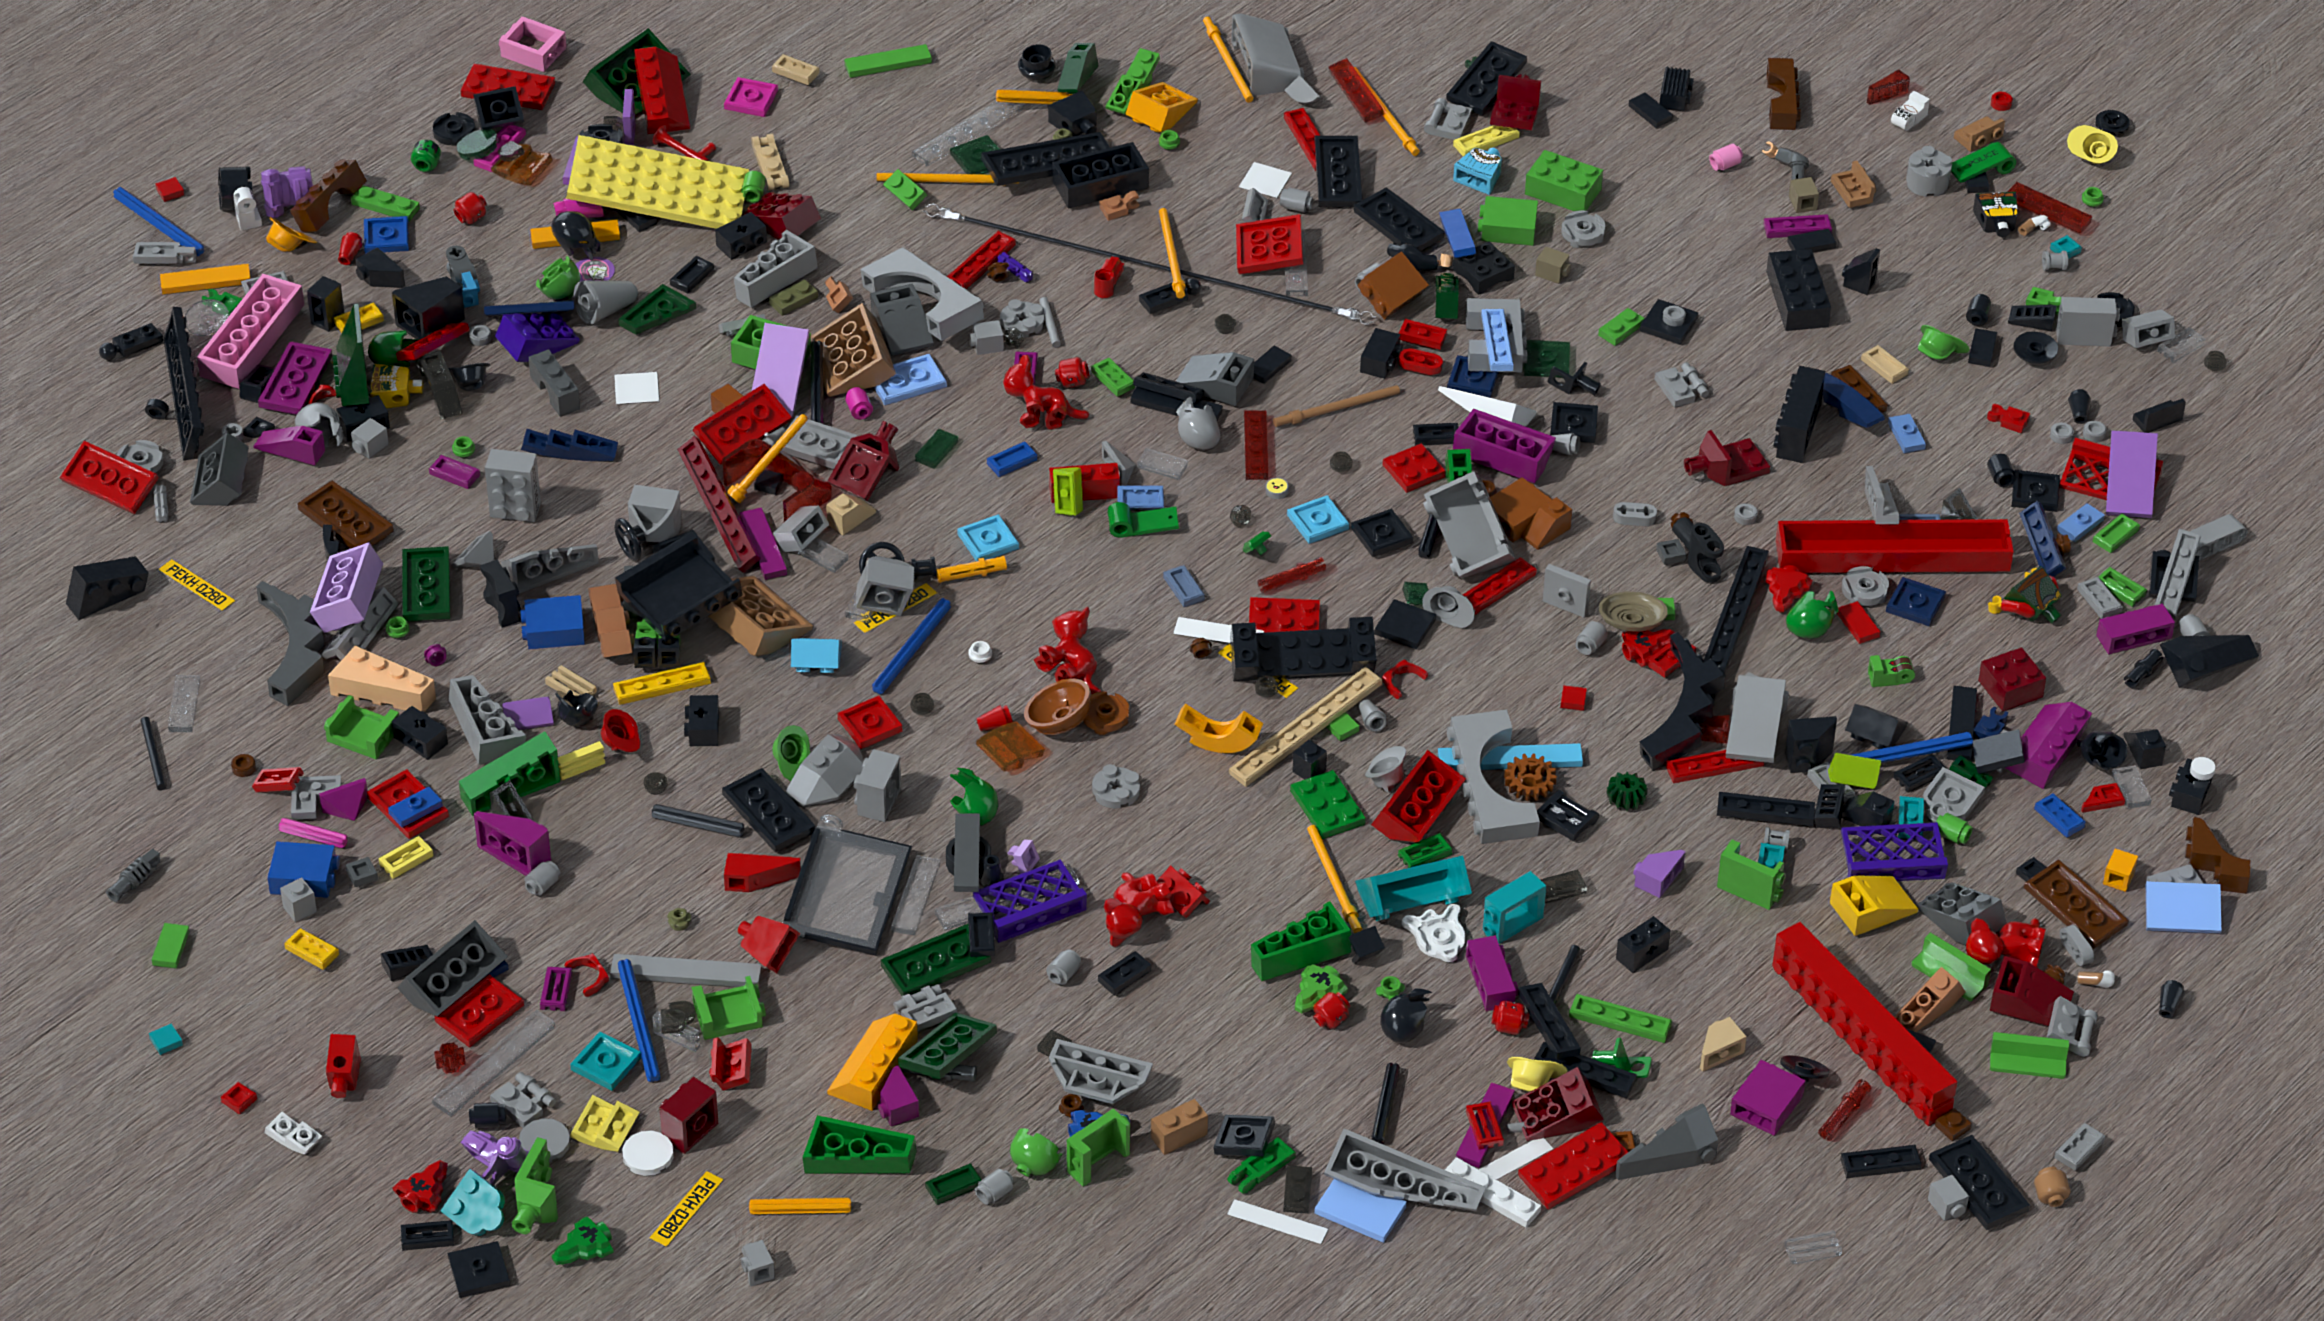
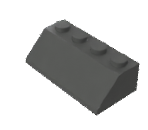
[397,920,508,1016]

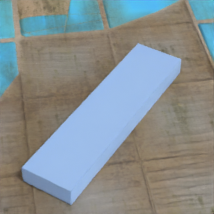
[1481,309,1514,371]

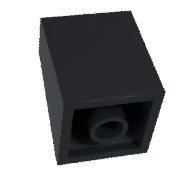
[392,276,465,339]

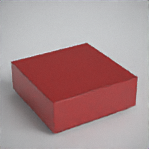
[155,177,184,202]
[1560,685,1587,711]
[221,1082,257,1115]

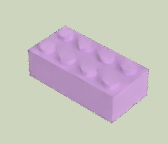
[310,543,383,633]

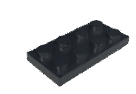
[1446,41,1527,116]
[1314,136,1362,207]
[1354,187,1445,252]
[722,768,816,853]
[1929,1135,2030,1230]

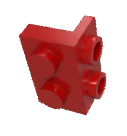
[1157,865,1210,918]
[709,1037,752,1091]

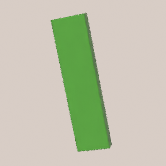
[844,44,932,78]
[1569,994,1672,1043]

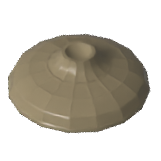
[1599,591,1667,632]

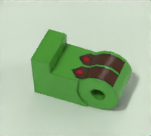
[1868,655,1915,687]

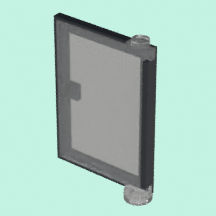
[783,814,912,955]

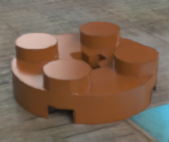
[1083,691,1129,735]

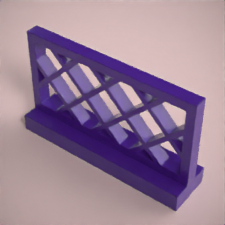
[1841,822,1948,881]
[973,859,1087,943]

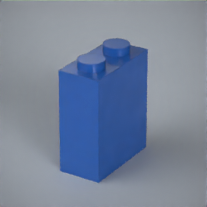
[521,595,585,649]
[267,841,340,898]

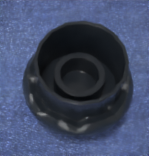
[1018,44,1056,80]

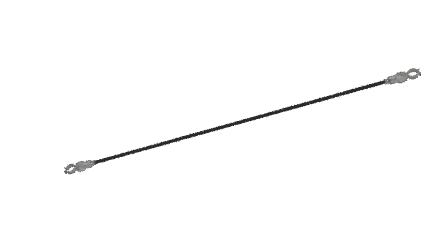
[923,204,1376,325]

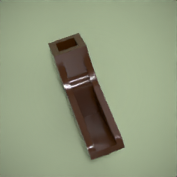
[2185,817,2251,894]

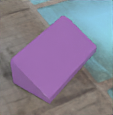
[502,697,554,730]

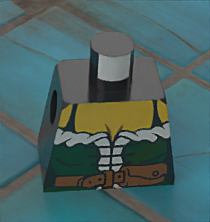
[1973,192,2017,237]

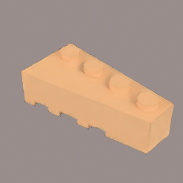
[328,646,436,712]

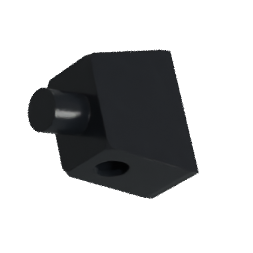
[1048,90,1097,136]

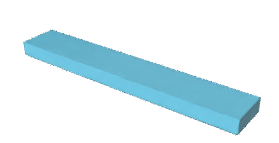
[1438,744,1583,771]

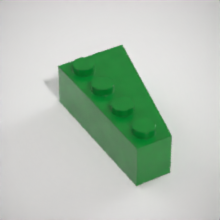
[459,731,560,816]
[1251,901,1351,981]
[802,1115,917,1174]

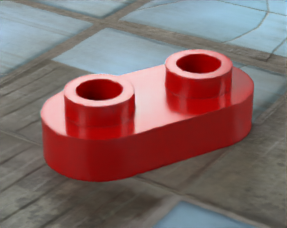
[1399,348,1443,375]

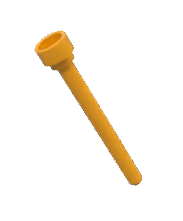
[727,414,808,503]

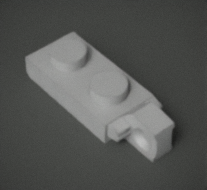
[133,242,197,264]

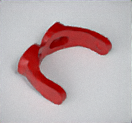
[308,385,336,405]
[1381,659,1428,699]
[564,953,610,997]

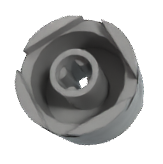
[1906,146,1952,197]

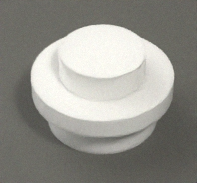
[969,641,992,663]

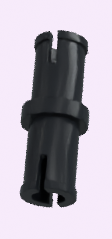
[2124,649,2163,688]

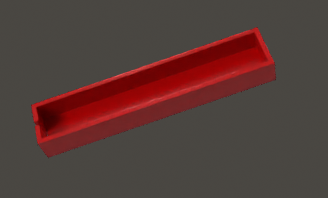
[1776,519,2014,573]
[1772,922,1957,1126]

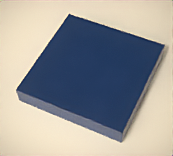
[1447,355,1499,398]
[1886,577,1946,627]

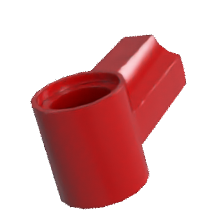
[1094,256,1124,298]

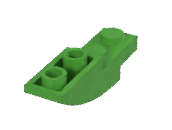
[1105,48,1160,114]

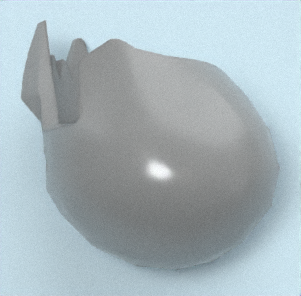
[1176,397,1221,450]
[295,403,344,448]

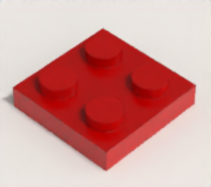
[1383,443,1446,493]
[837,696,903,749]

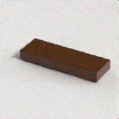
[1831,365,1888,413]

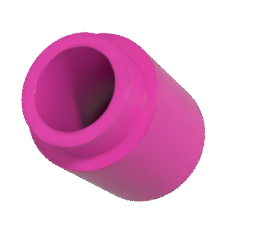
[845,387,873,420]

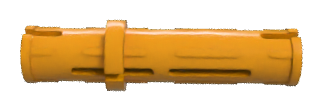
[936,555,1007,583]

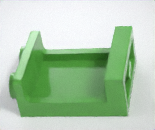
[324,695,399,760]
[1717,840,1786,910]
[692,976,766,1040]
[1067,1108,1130,1187]

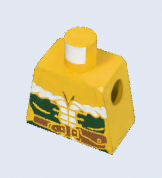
[370,364,423,408]

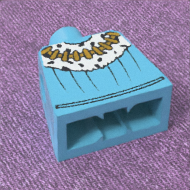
[1453,148,1502,195]

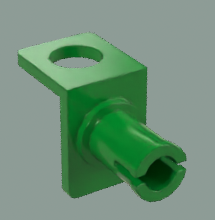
[1592,1038,1652,1078]

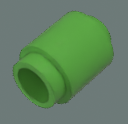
[741,171,766,203]
[1936,813,1973,844]

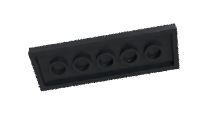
[981,132,1110,186]

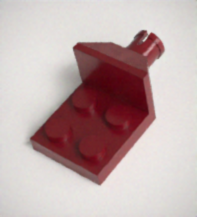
[1490,74,1542,130]
[827,421,900,502]
[1684,430,1770,486]

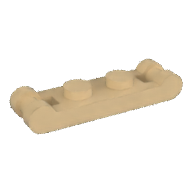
[751,133,789,191]

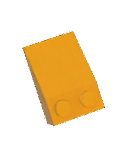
[1126,82,1198,132]

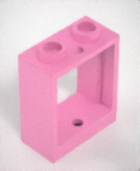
[499,16,566,72]

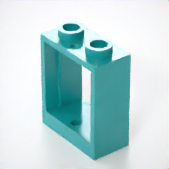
[1483,871,1546,944]

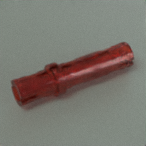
[1257,557,1326,594]
[1818,1079,1871,1141]

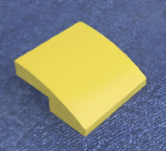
[570,1095,640,1152]

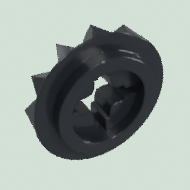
[2095,110,2130,136]

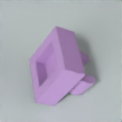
[1008,839,1040,874]

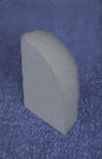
[1285,75,1321,104]

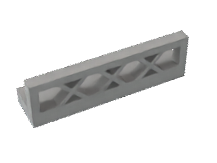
[1864,466,1899,524]
[320,587,399,660]

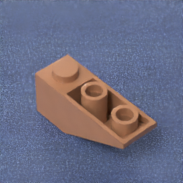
[1895,967,1966,1032]

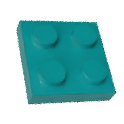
[570,1031,641,1091]

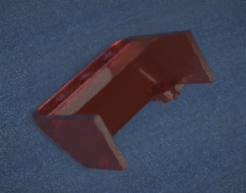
[722,439,832,522]

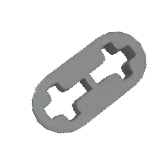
[1613,502,1657,526]
[2060,925,2094,966]

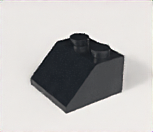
[473,86,525,131]
[1845,704,1908,749]
[1785,716,1837,773]

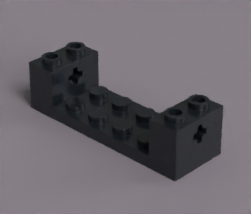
[1230,616,1377,681]

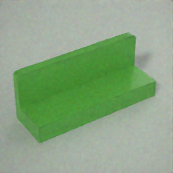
[1912,932,1991,1002]
[1990,1032,2069,1079]

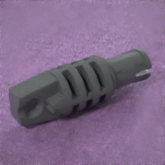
[106,849,160,902]

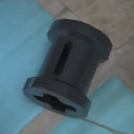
[911,556,937,579]

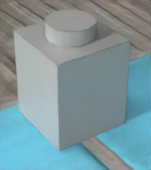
[969,320,1003,355]
[351,418,388,459]
[280,877,317,923]
[1928,1175,1969,1221]

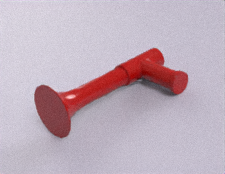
[653,125,716,161]

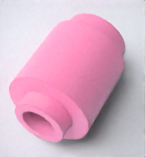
[1709,143,1743,171]

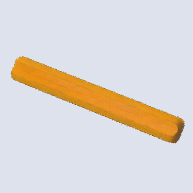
[996,89,1072,104]
[749,1197,851,1214]

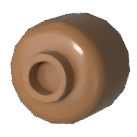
[2034,1167,2071,1207]

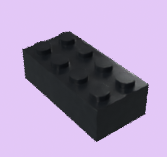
[1052,142,1149,209]
[1766,249,1831,331]
[1773,365,1826,463]

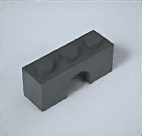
[528,349,580,417]

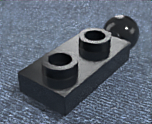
[1139,278,1201,314]
[99,323,163,360]

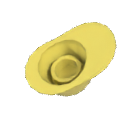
[2067,125,2118,164]
[1507,1057,1567,1092]

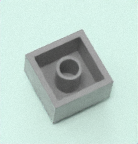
[854,749,901,822]

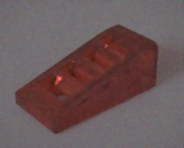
[1867,70,1910,105]
[1699,715,1731,743]

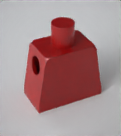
[737,916,800,974]
[326,1034,361,1098]

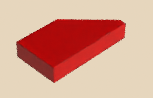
[2081,783,2125,813]

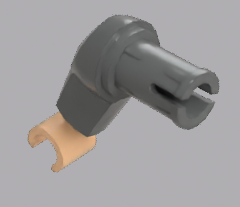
[1762,142,1809,180]

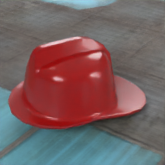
[601,709,640,752]

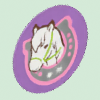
[576,257,615,282]

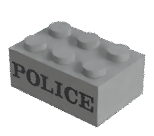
[485,449,541,522]

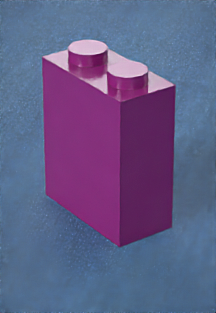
[1730,1060,1805,1136]

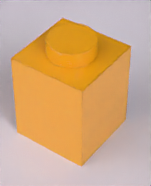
[2103,849,2138,892]

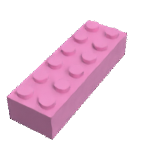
[197,274,304,389]

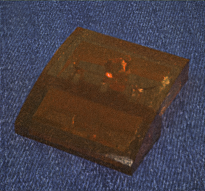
[491,143,553,186]
[976,721,1045,772]

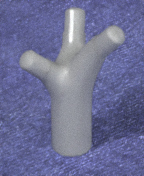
[753,427,786,449]

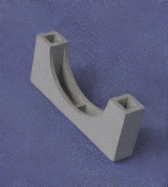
[860,247,984,341]
[1447,709,1540,844]

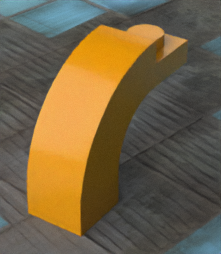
[1174,704,1263,753]

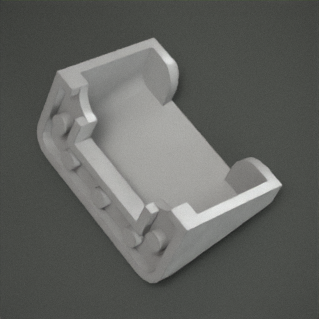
[1231,13,1304,96]
[1423,471,1516,579]

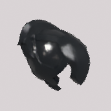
[2077,731,2128,771]

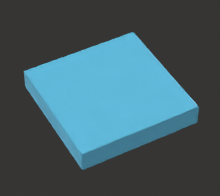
[1287,495,1349,544]
[957,514,1019,561]

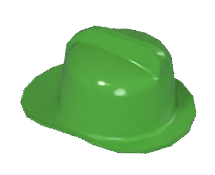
[1918,325,1970,360]
[772,725,810,781]

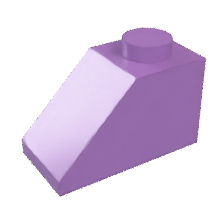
[1633,850,1686,898]

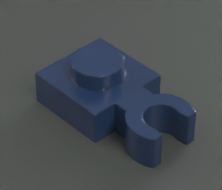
[1973,706,2008,739]

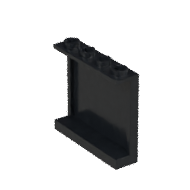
[615,532,743,641]

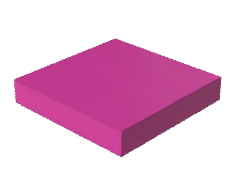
[724,77,778,117]

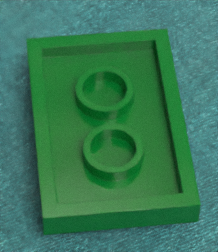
[1290,770,1366,839]

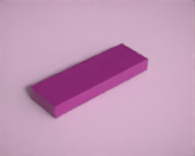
[1763,214,1832,238]

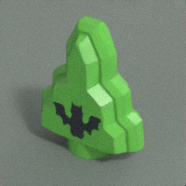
[1295,964,1348,1014]

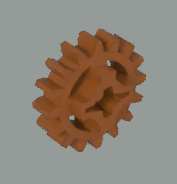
[1504,753,1557,801]

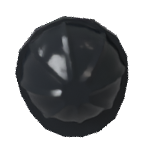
[555,690,599,727]

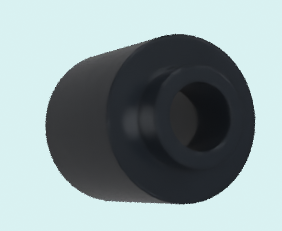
[1966,294,1992,326]
[1987,454,2015,487]
[469,1102,506,1129]

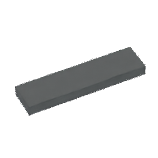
[954,814,980,892]

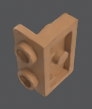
[1954,116,2005,152]

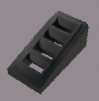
[2008,305,2057,331]
[239,364,275,403]
[1814,784,1845,828]
[380,945,433,981]

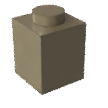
[1789,177,1819,213]
[1535,246,1571,284]

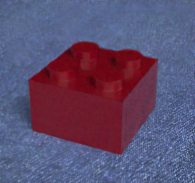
[1978,647,2046,712]
[659,1076,719,1154]

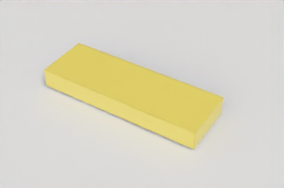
[1453,125,1519,157]

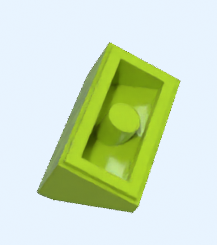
[1053,467,1083,516]
[1828,753,1881,789]

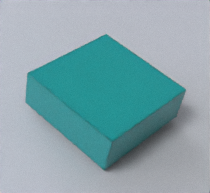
[2050,235,2082,259]
[149,1023,183,1055]

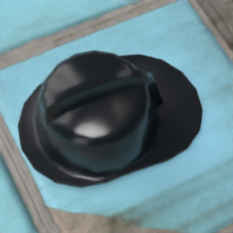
[440,363,491,391]

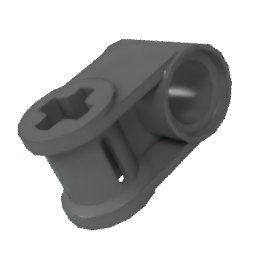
[446,245,477,285]

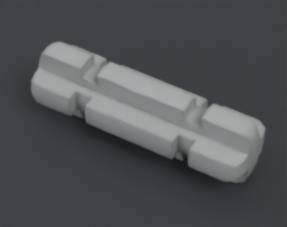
[153,485,169,523]

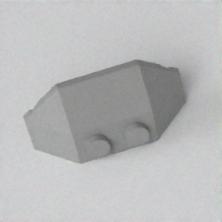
[785,734,864,808]
[1049,1039,1153,1104]

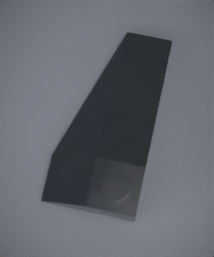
[2160,635,2259,687]

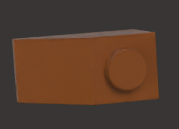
[1522,497,1572,550]

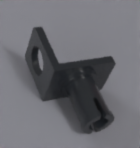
[1547,362,1601,396]

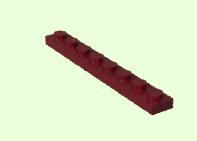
[677,435,761,573]

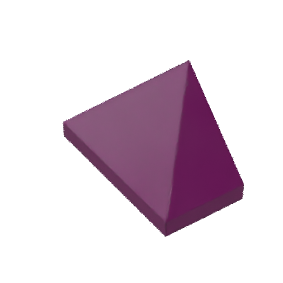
[319,778,368,821]

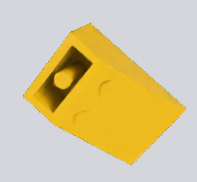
[1830,876,1918,936]

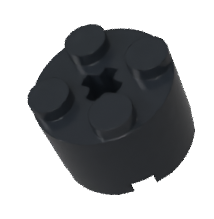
[218,166,253,211]

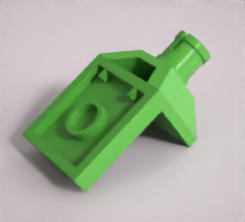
[512,1137,558,1234]

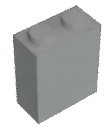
[2056,297,2120,346]

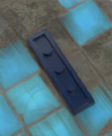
[2019,500,2066,577]

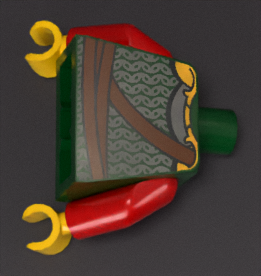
[1988,566,2062,624]

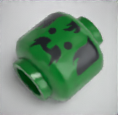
[410,140,441,172]

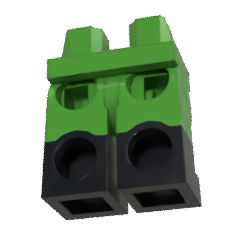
[633,619,681,668]

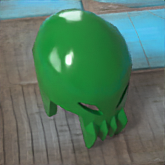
[368,330,420,367]
[1786,591,1839,639]
[950,768,999,826]

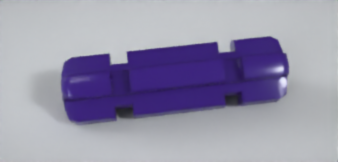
[998,252,1033,282]

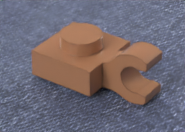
[1099,191,1139,221]
[825,276,853,313]

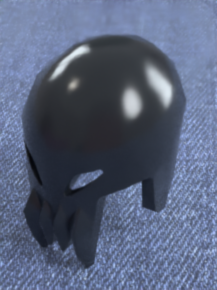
[551,211,601,261]
[1380,988,1432,1044]

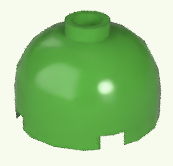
[536,256,581,300]
[1010,1128,1063,1177]

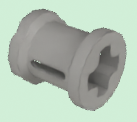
[2042,251,2068,271]
[1764,827,1790,852]

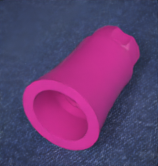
[553,198,604,218]

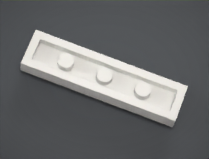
[1445,1157,1541,1228]

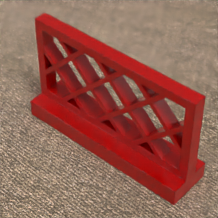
[2059,438,2163,500]

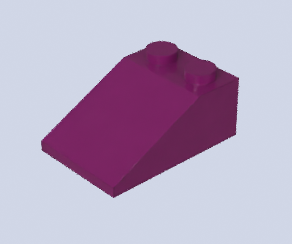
[474,811,551,876]

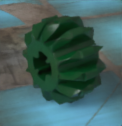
[1606,771,1648,811]

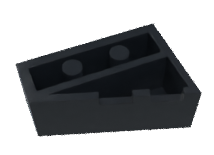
[66,556,149,620]

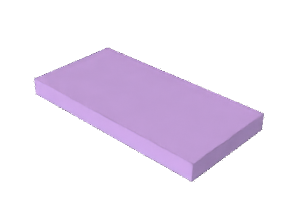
[752,323,810,418]

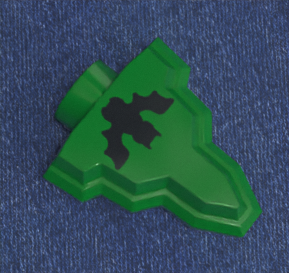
[551,1217,614,1265]

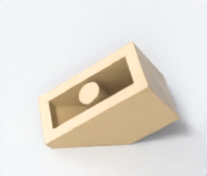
[826,493,876,535]
[1700,1017,1746,1071]

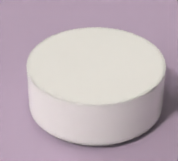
[2190,757,2215,780]

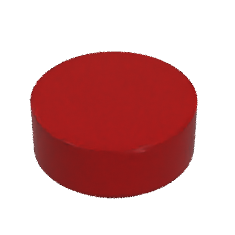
[1990,91,2013,111]

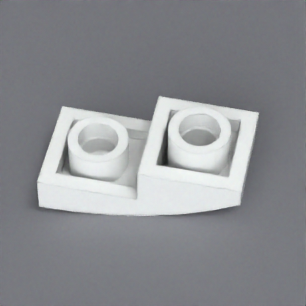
[265,1112,322,1154]

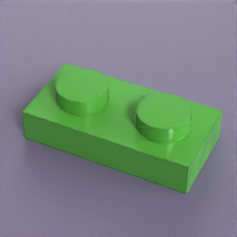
[883,169,927,211]
[1598,308,1645,346]

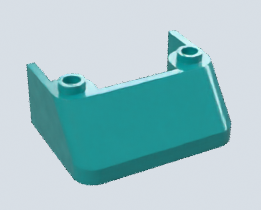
[1355,855,1472,921]

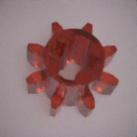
[434,1042,466,1074]

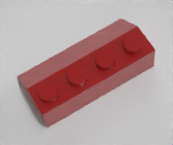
[635,47,690,134]
[1371,750,1466,842]

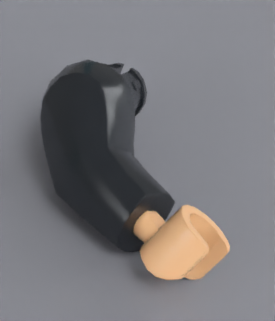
[1387,243,1453,271]

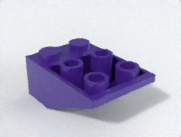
[495,313,580,362]

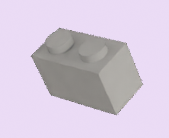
[2122,309,2175,348]
[773,505,829,552]

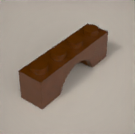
[1766,58,1801,130]
[290,159,367,232]

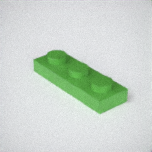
[351,185,420,222]

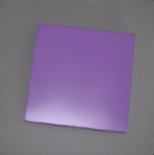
[623,89,636,146]

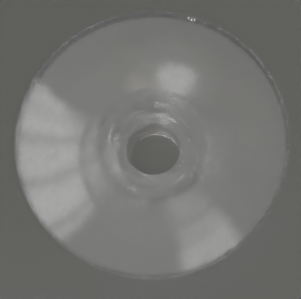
[185,299,229,337]

